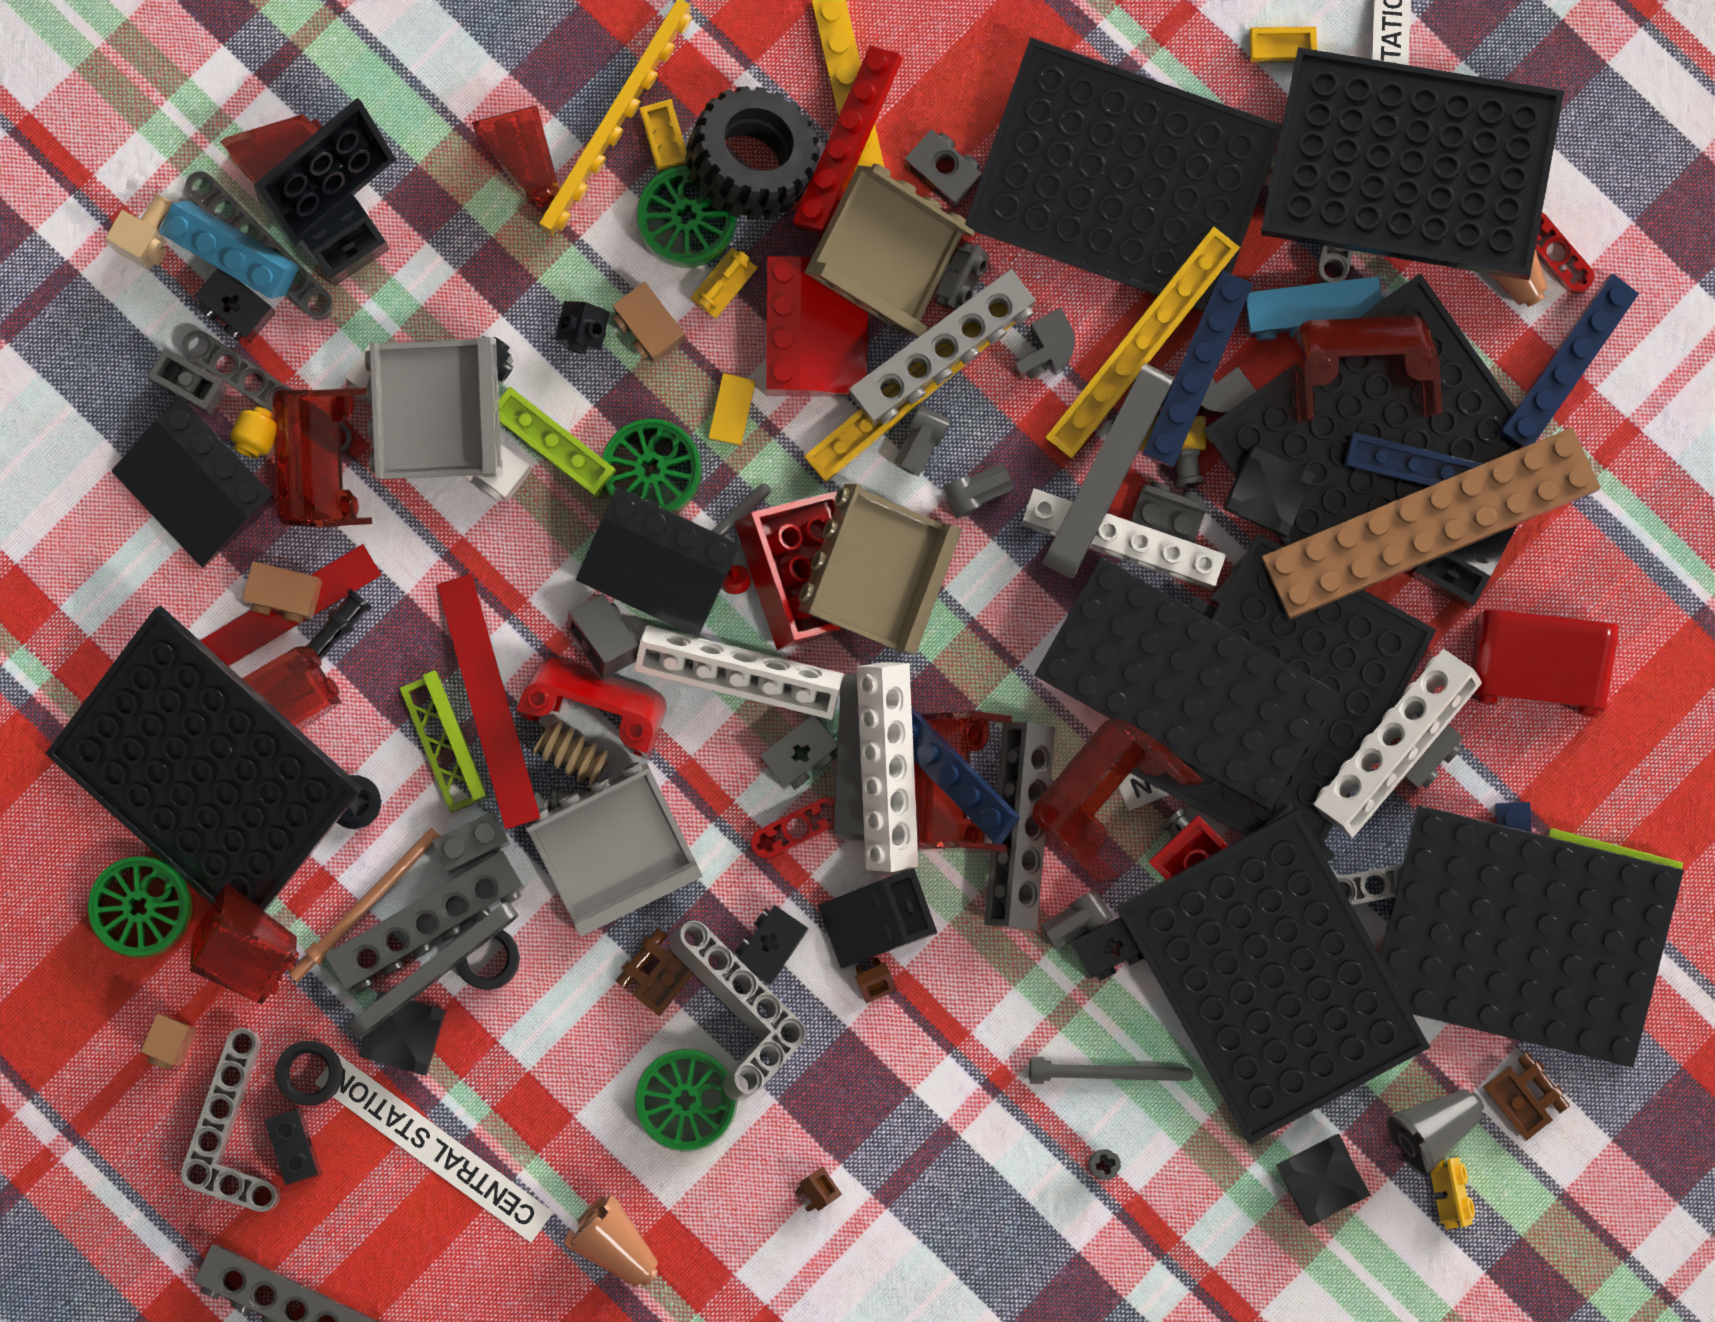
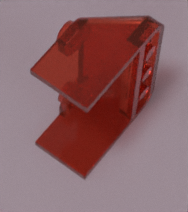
[1294,316,1442,423]
[272,388,372,527]
[914,711,1012,853]
[1033,719,1202,883]

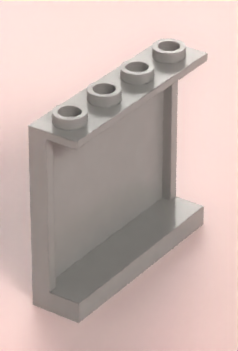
[365,337,502,480]
[525,762,703,937]

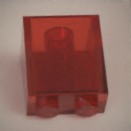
[472,105,560,206]
[220,114,323,184]
[242,646,342,731]
[189,884,299,1005]

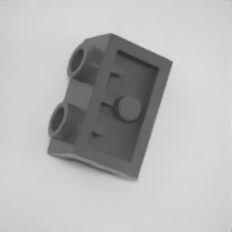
[1131,482,1208,543]

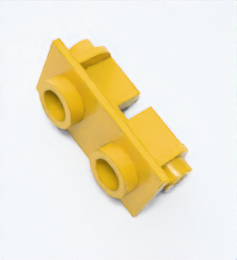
[690,247,758,319]
[1430,1157,1475,1230]

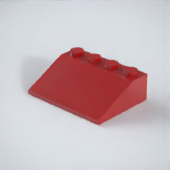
[766,256,868,397]
[734,491,844,650]

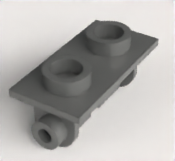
[935,242,990,311]

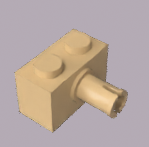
[105,193,172,271]

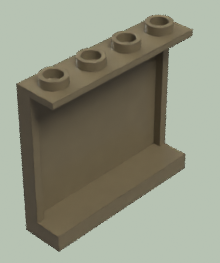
[804,163,975,338]
[798,484,962,655]

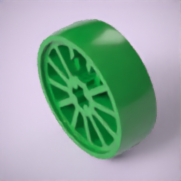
[636,166,737,268]
[602,418,702,514]
[88,856,192,959]
[634,1049,737,1152]

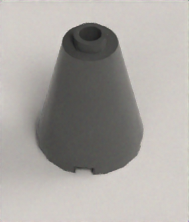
[1386,1089,1484,1175]

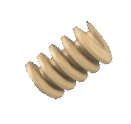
[533,720,609,790]

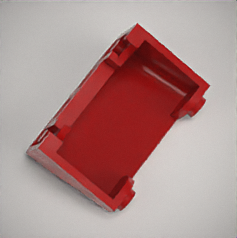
[1471,610,1619,717]
[516,658,667,760]

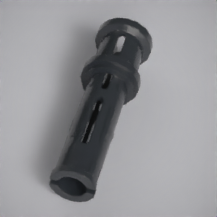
[287,588,373,681]

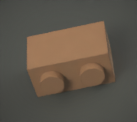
[612,281,686,364]
[242,561,323,624]
[141,1014,198,1070]

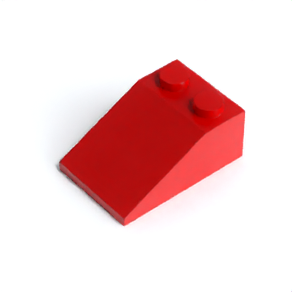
[1148,815,1228,879]

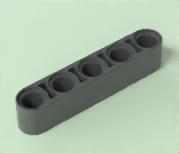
[834,673,864,841]

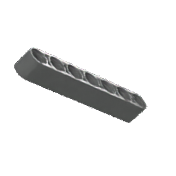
[1042,363,1175,580]

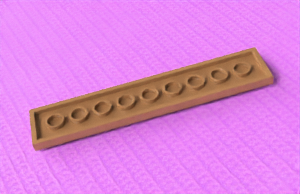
[1261,427,1601,620]

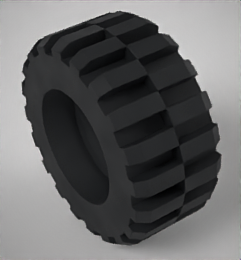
[685,86,820,220]

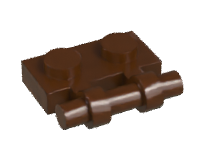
[615,927,694,1016]
[1482,1051,1570,1141]

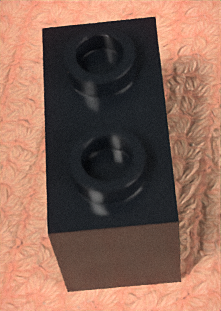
[194,268,276,343]
[735,905,809,986]
[1070,917,1144,982]
[264,1109,323,1185]

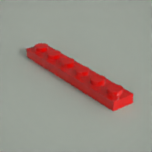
[793,46,903,235]

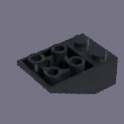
[302,196,390,287]
[1410,525,1517,610]
[818,868,938,969]

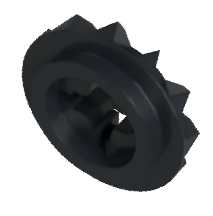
[336,775,382,830]

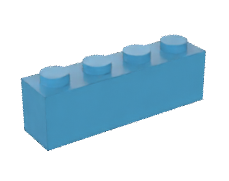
[159,200,300,299]
[1244,276,1382,342]

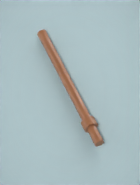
[288,827,441,983]

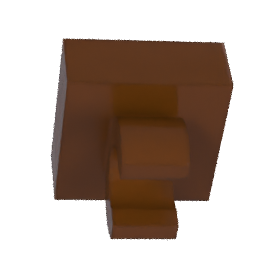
[854,957,897,1004]
[795,1167,842,1211]

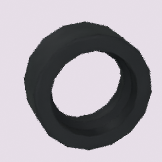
[456,930,520,990]
[275,1041,343,1106]

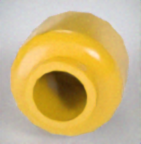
[230,406,280,459]

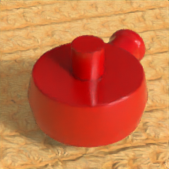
[722,565,751,595]

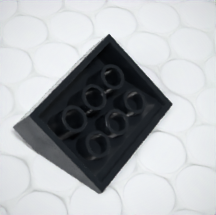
[254,97,396,246]
[111,397,277,568]
[575,487,741,637]

